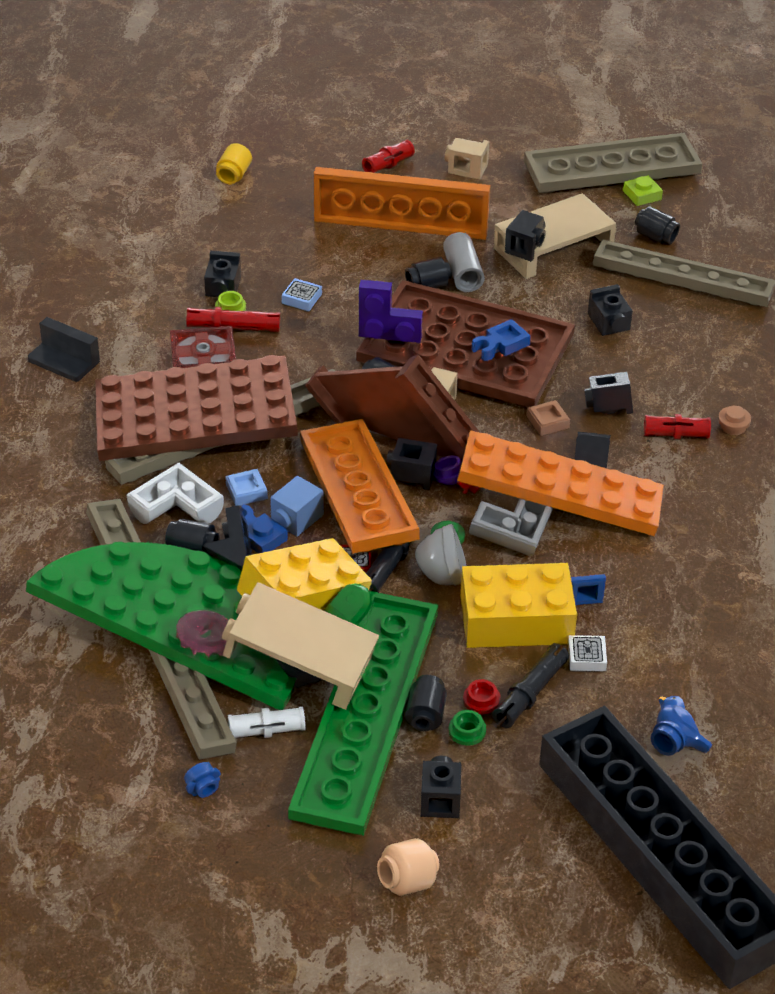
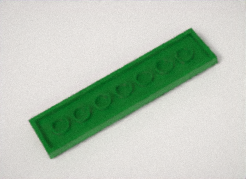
[288,591,438,836]

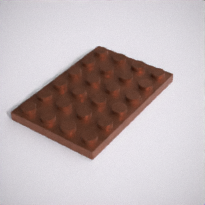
[356,280,575,407]
[95,355,298,461]

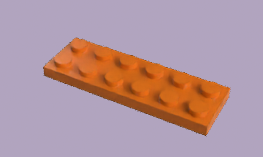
[314,167,491,240]
[300,419,420,554]
[457,430,664,536]

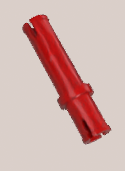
[186,306,280,332]

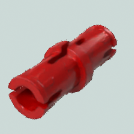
[362,140,415,173]
[644,414,711,440]

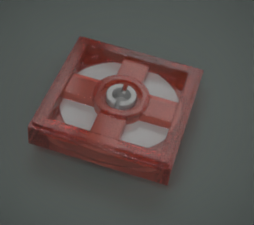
[170,326,236,368]

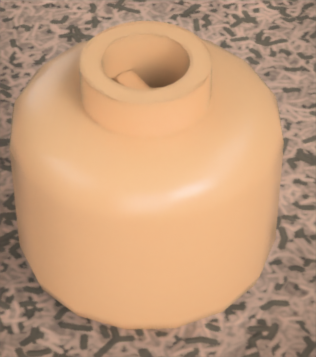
[377,838,439,896]

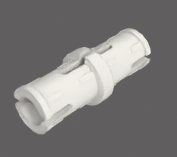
[228,707,305,738]

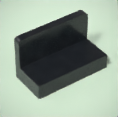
[28,317,100,382]

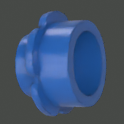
[184,762,221,798]

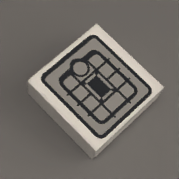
[568,635,607,671]

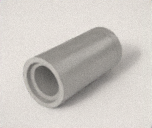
[443,232,485,292]

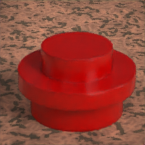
[463,679,500,714]

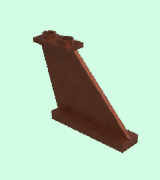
[305,355,480,462]

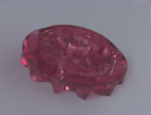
[176,610,229,658]

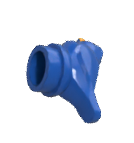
[651,696,712,756]

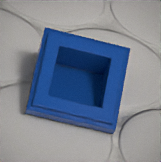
[571,574,606,605]

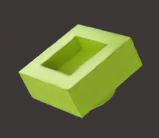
[623,175,663,206]

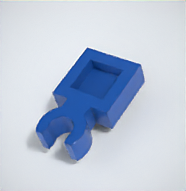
[472,319,531,361]
[241,504,288,554]

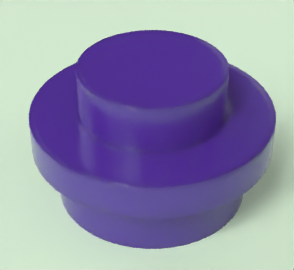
[433,456,462,485]

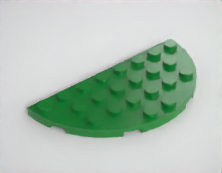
[26,542,296,710]

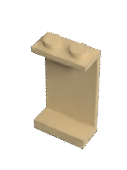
[494,193,616,279]
[222,582,379,710]

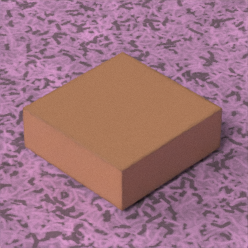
[526,400,570,436]

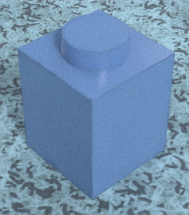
[271,476,324,537]

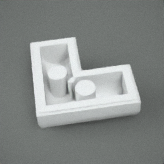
[127,463,224,524]

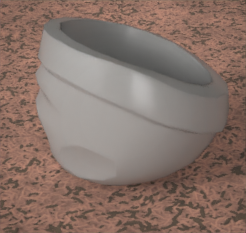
[415,524,467,586]

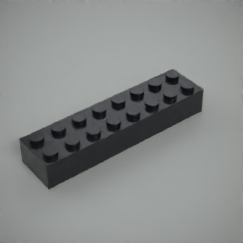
[539,706,775,989]

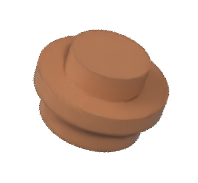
[718,406,751,435]

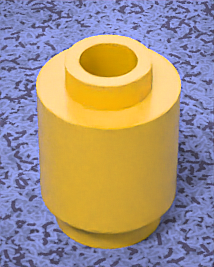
[216,143,252,185]

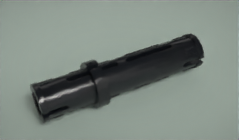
[366,541,412,593]
[492,643,569,728]

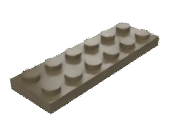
[524,133,702,193]

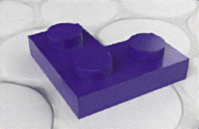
[358,280,423,343]

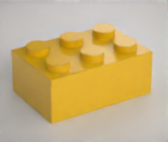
[237,538,372,610]
[460,563,577,648]

